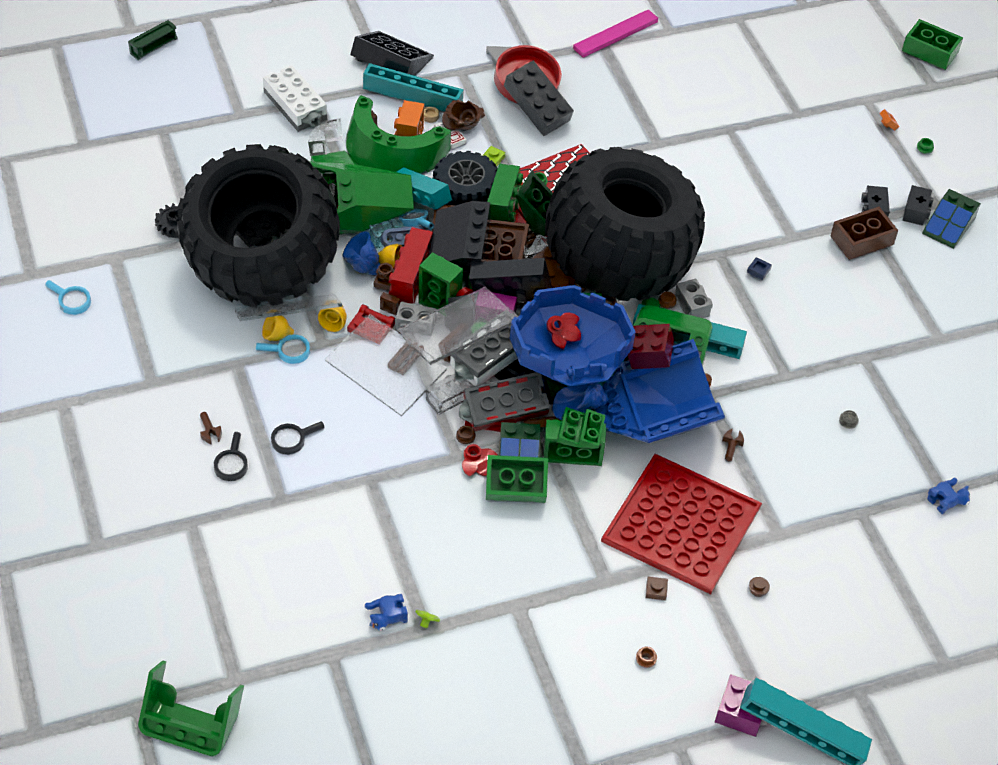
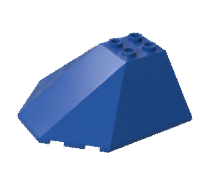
[595,339,725,443]

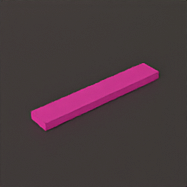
[573,9,658,58]

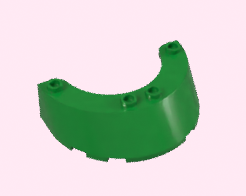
[346,95,451,173]

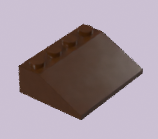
[463,220,529,274]

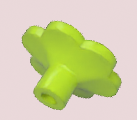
[415,610,440,628]

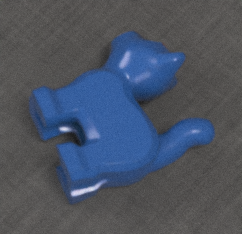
[927,477,970,514]
[364,594,408,631]

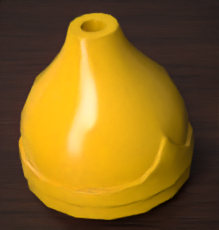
[378,244,402,271]
[318,303,347,332]
[262,312,294,341]

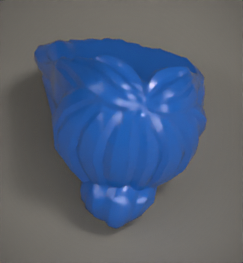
[342,231,380,275]
[552,382,609,420]

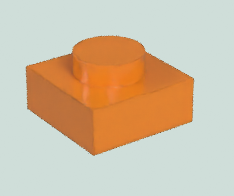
[880,109,900,131]

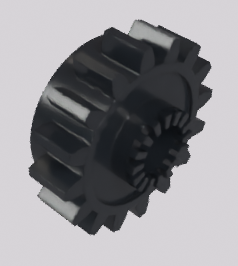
[155,203,179,238]

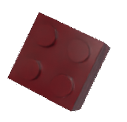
[628,324,674,369]

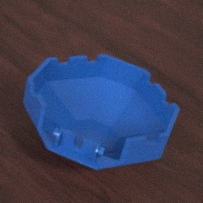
[510,285,635,387]

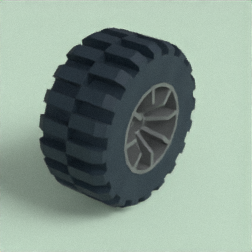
[433,151,498,205]

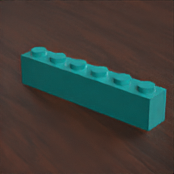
[363,63,464,112]
[633,304,747,359]
[740,678,872,765]

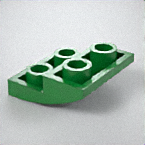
[557,407,606,449]

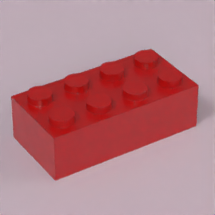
[389,227,433,304]

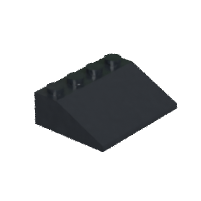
[350,31,434,76]
[429,201,491,272]

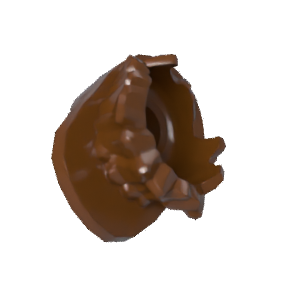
[442,100,485,131]

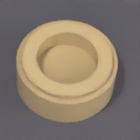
[424,107,439,123]

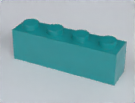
[397,167,452,210]

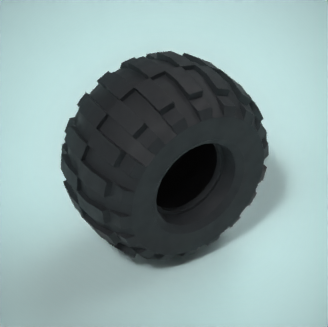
[177,144,340,307]
[545,147,705,301]

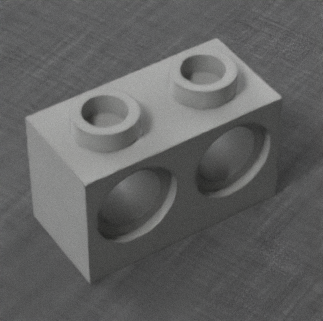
[674,279,713,318]
[395,302,437,337]

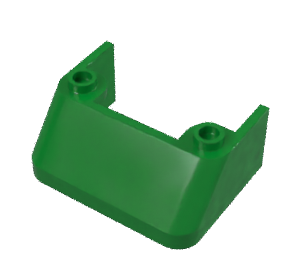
[627,305,713,366]
[138,660,244,756]

